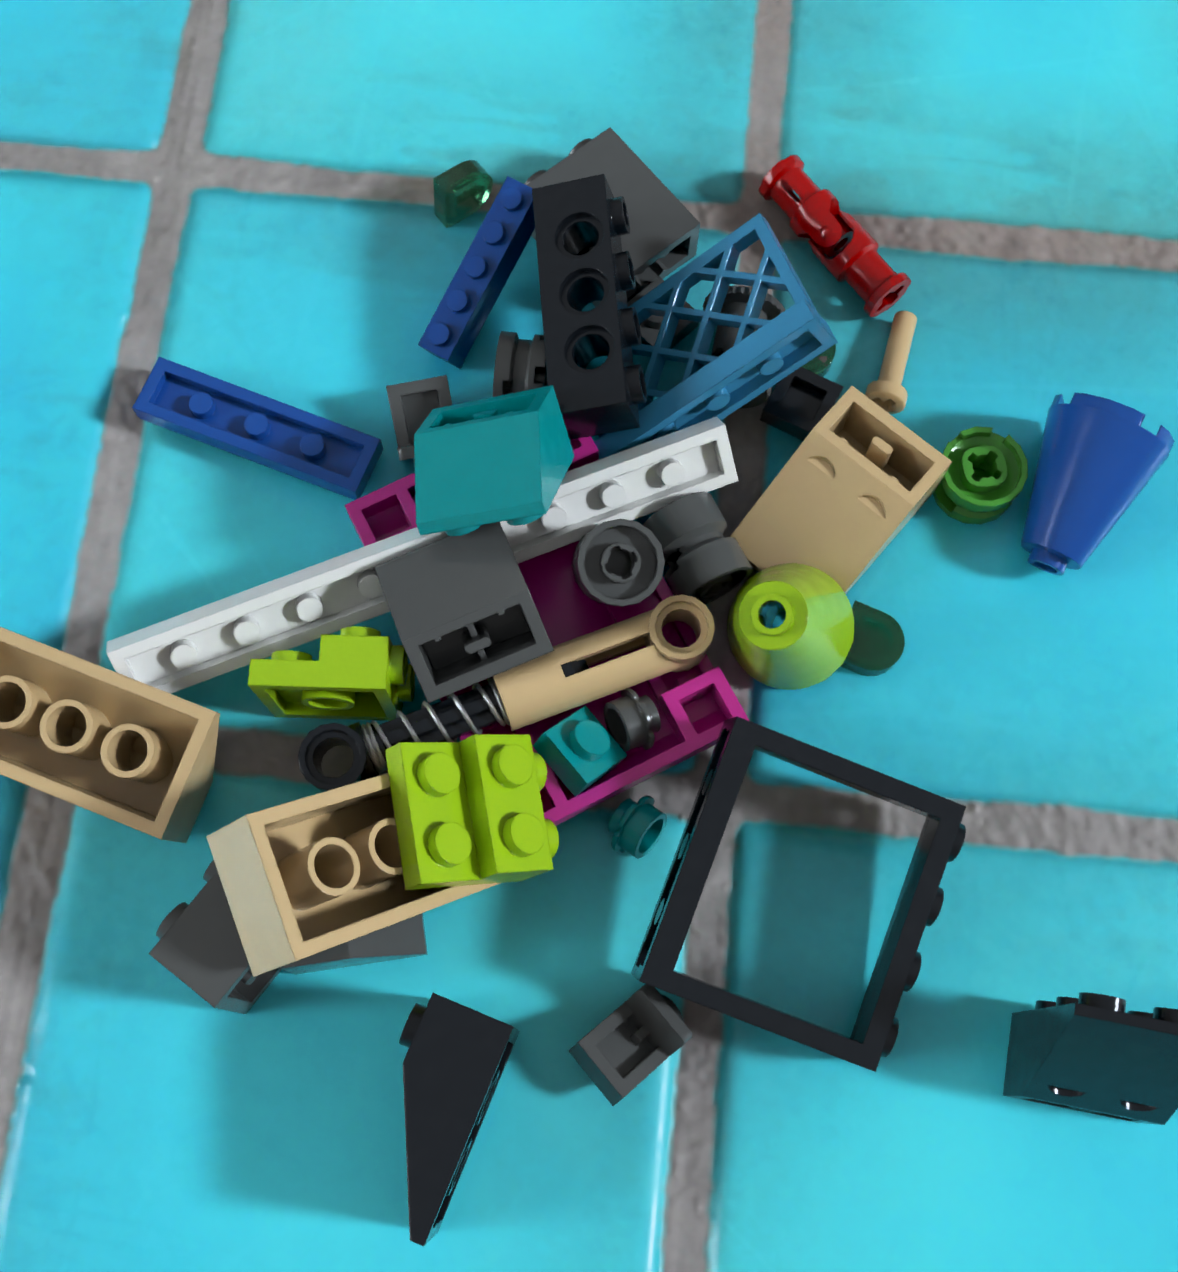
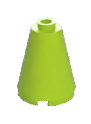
[727,563,854,690]

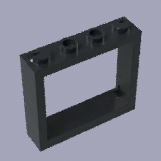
[631,716,966,1072]

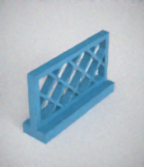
[594,213,838,459]

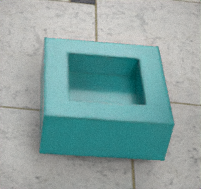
[533,705,627,797]

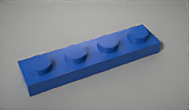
[132,357,383,500]

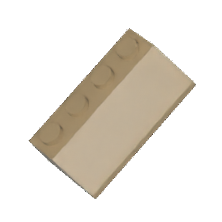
[0,627,220,843]

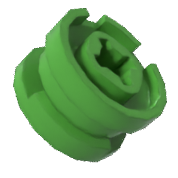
[933,426,1028,524]

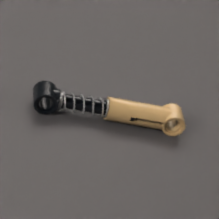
[298,594,715,792]

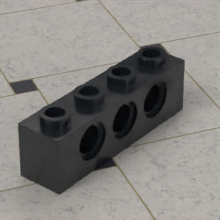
[532,174,647,440]

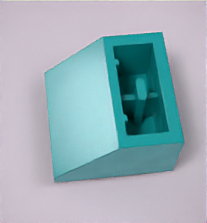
[414,385,575,536]

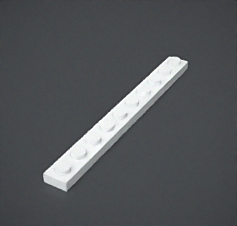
[106,416,739,694]

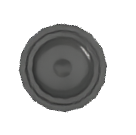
[493,331,548,397]

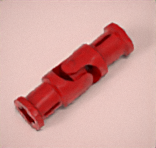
[758,155,911,317]

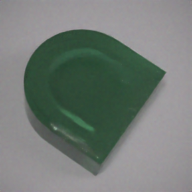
[433,160,493,228]
[841,600,905,676]

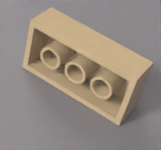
[206,773,500,977]

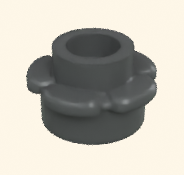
[604,688,661,752]

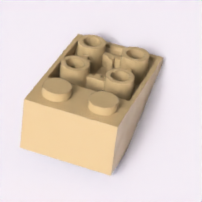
[730,386,952,594]

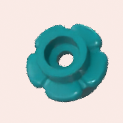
[608,795,667,859]

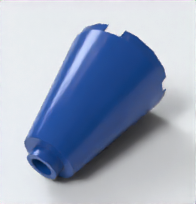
[1021,393,1175,575]

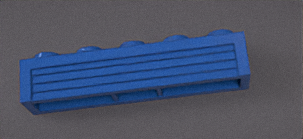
[418,176,535,369]

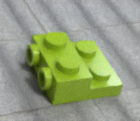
[248,626,415,721]
[385,734,559,890]

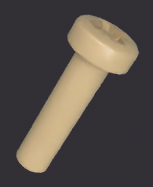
[865,311,917,414]

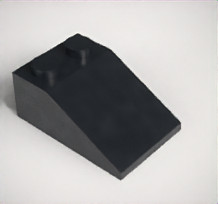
[399,993,519,1246]

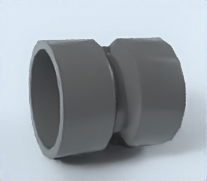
[643,491,753,604]
[571,519,665,607]

